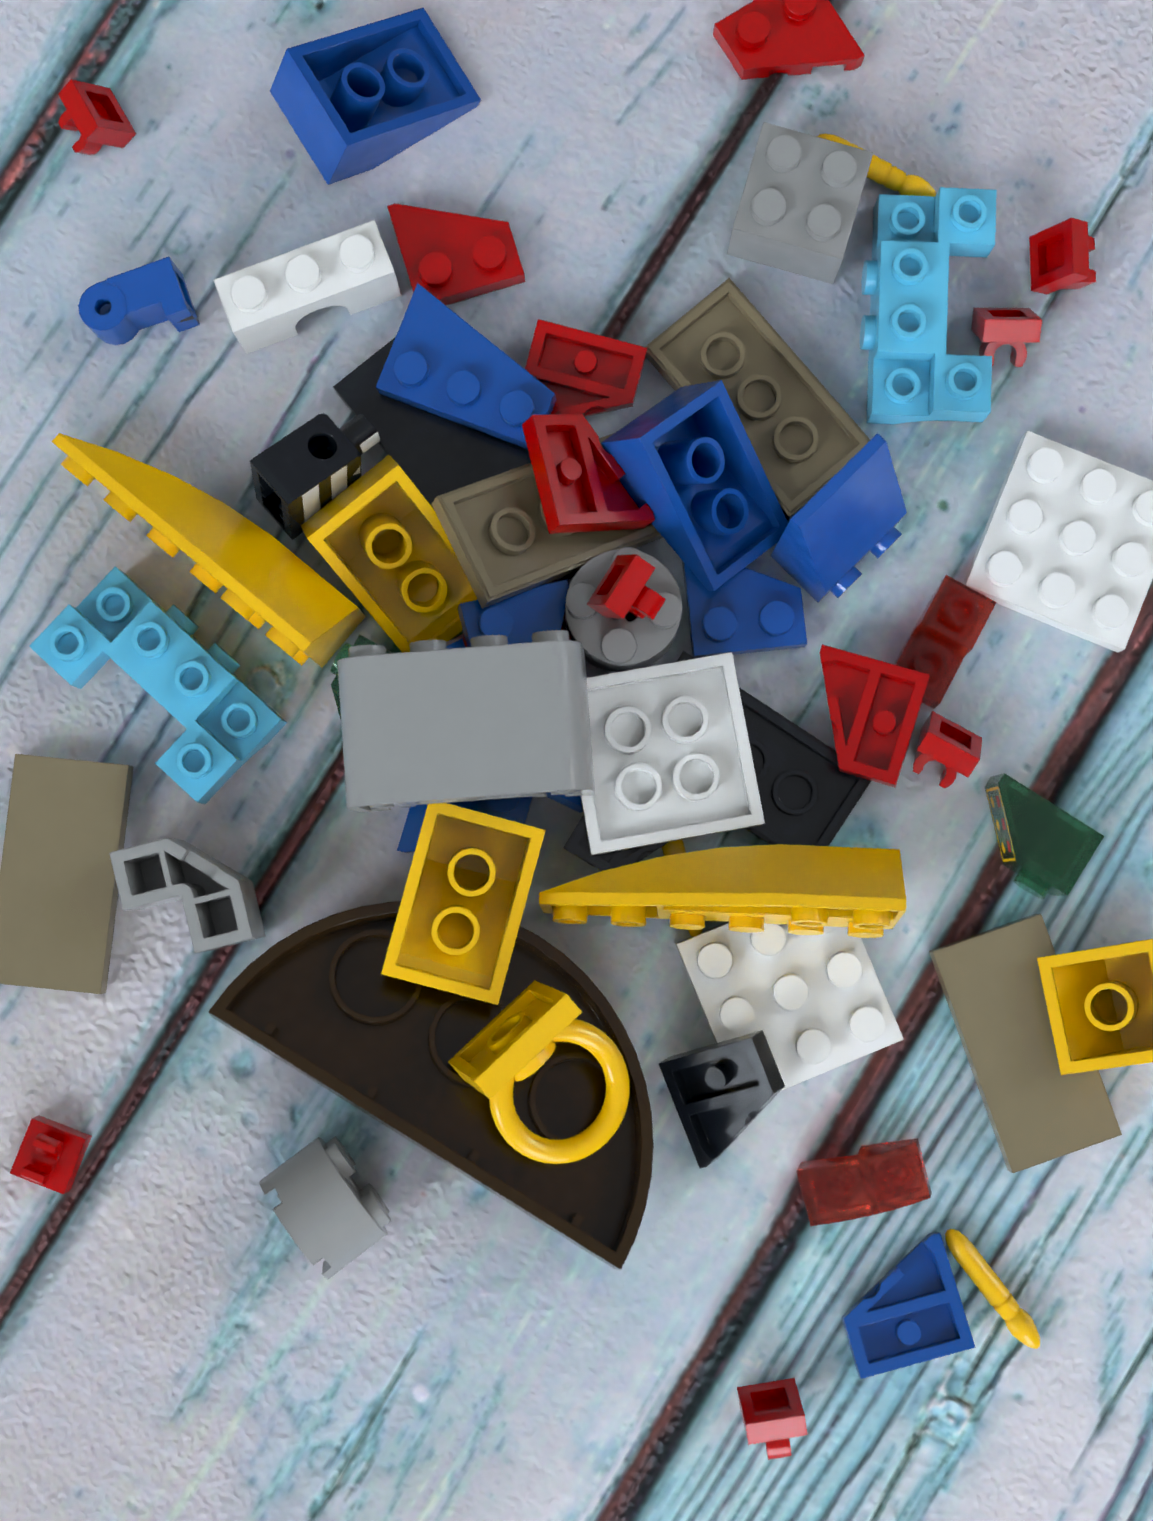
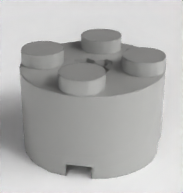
[565,547,682,672]
[259,1136,391,1279]

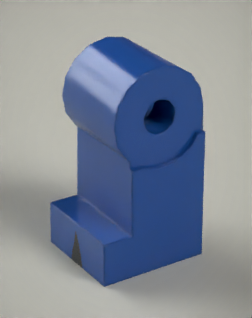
[78,257,200,345]

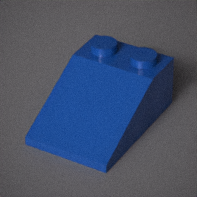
[270,7,481,185]
[601,380,788,591]
[770,433,907,602]

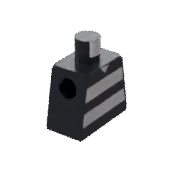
[250,413,380,540]

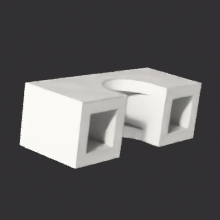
[213,220,402,354]

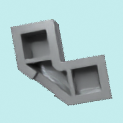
[109,838,266,953]

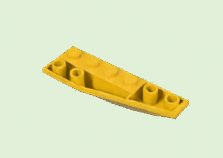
[52,433,366,668]
[539,844,906,938]

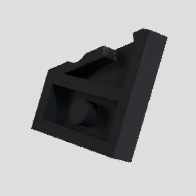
[659,1030,785,1168]

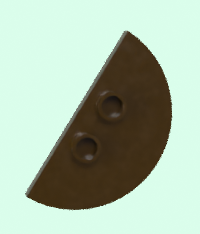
[209,901,654,1270]

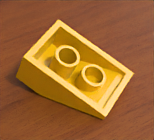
[301,455,478,653]
[381,803,546,1005]

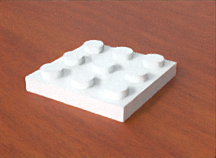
[961,431,1153,653]
[580,652,765,856]
[676,922,904,1091]

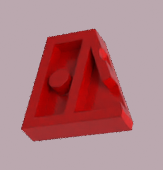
[713,0,865,80]
[387,203,525,305]
[525,319,647,417]
[522,414,655,534]
[819,644,930,788]

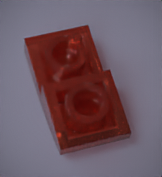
[894,575,996,709]
[796,1138,932,1226]

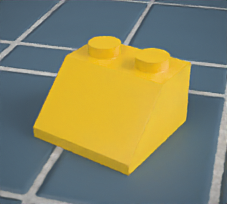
[1037,939,1153,1075]

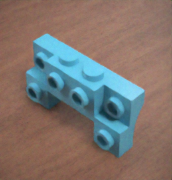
[860,187,997,425]
[29,566,287,804]

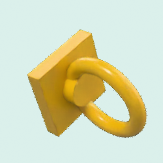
[448,980,630,1164]

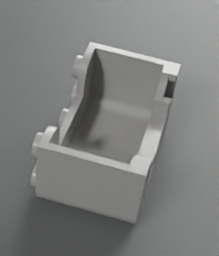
[337,630,595,812]

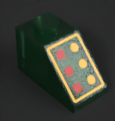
[985,773,1104,899]

